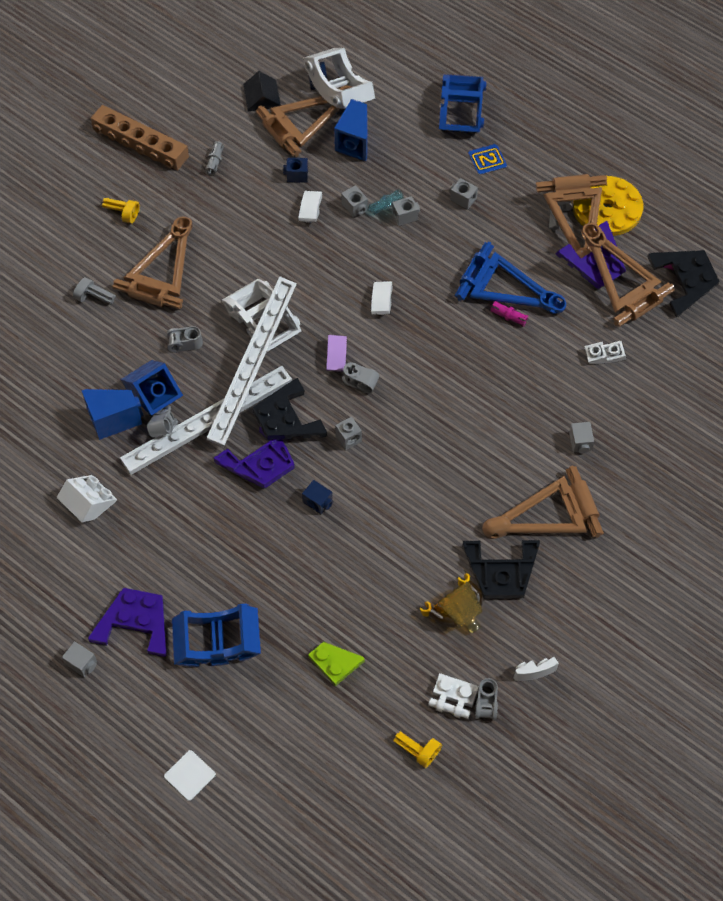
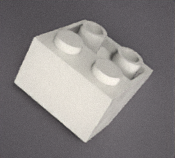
[57,475,117,522]

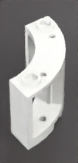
[304,48,375,109]
[222,279,302,352]

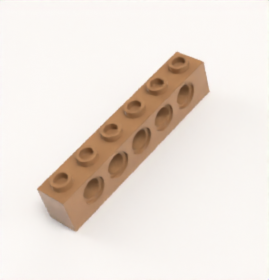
[91,105,189,171]

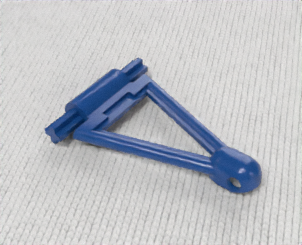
[454,241,566,314]

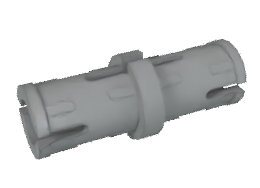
[205,141,224,175]

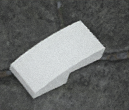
[299,191,322,223]
[371,281,393,315]
[584,341,626,364]
[513,657,559,681]

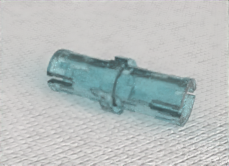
[369,189,404,215]

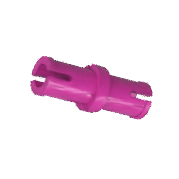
[491,301,529,327]

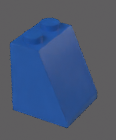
[334,99,367,162]
[120,360,183,416]
[81,389,144,440]

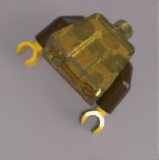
[420,573,483,633]

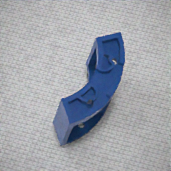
[439,74,486,132]
[172,604,261,667]

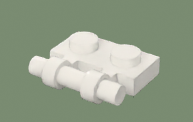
[428,673,479,719]

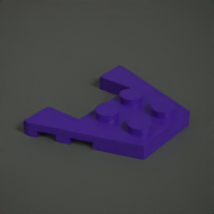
[555,221,626,290]
[214,427,295,489]
[88,588,167,657]

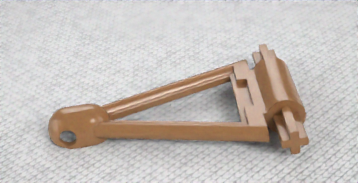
[256,86,352,157]
[536,174,607,258]
[112,217,192,309]
[582,223,675,327]
[482,466,604,539]

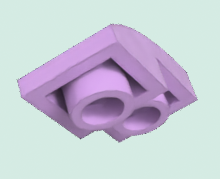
[326,335,347,372]

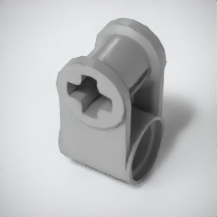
[167,326,203,353]
[342,362,380,394]
[147,405,178,438]
[475,678,498,721]

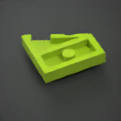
[308,642,365,686]

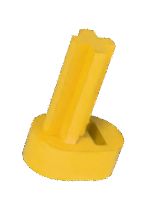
[102,198,140,224]
[393,731,443,768]

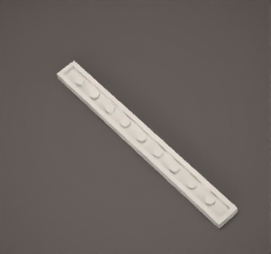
[206,277,297,447]
[120,366,292,475]

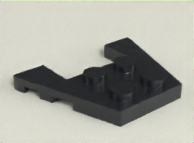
[647,250,720,318]
[253,378,327,440]
[462,540,540,599]

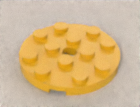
[573,176,643,236]

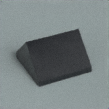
[243,71,281,112]

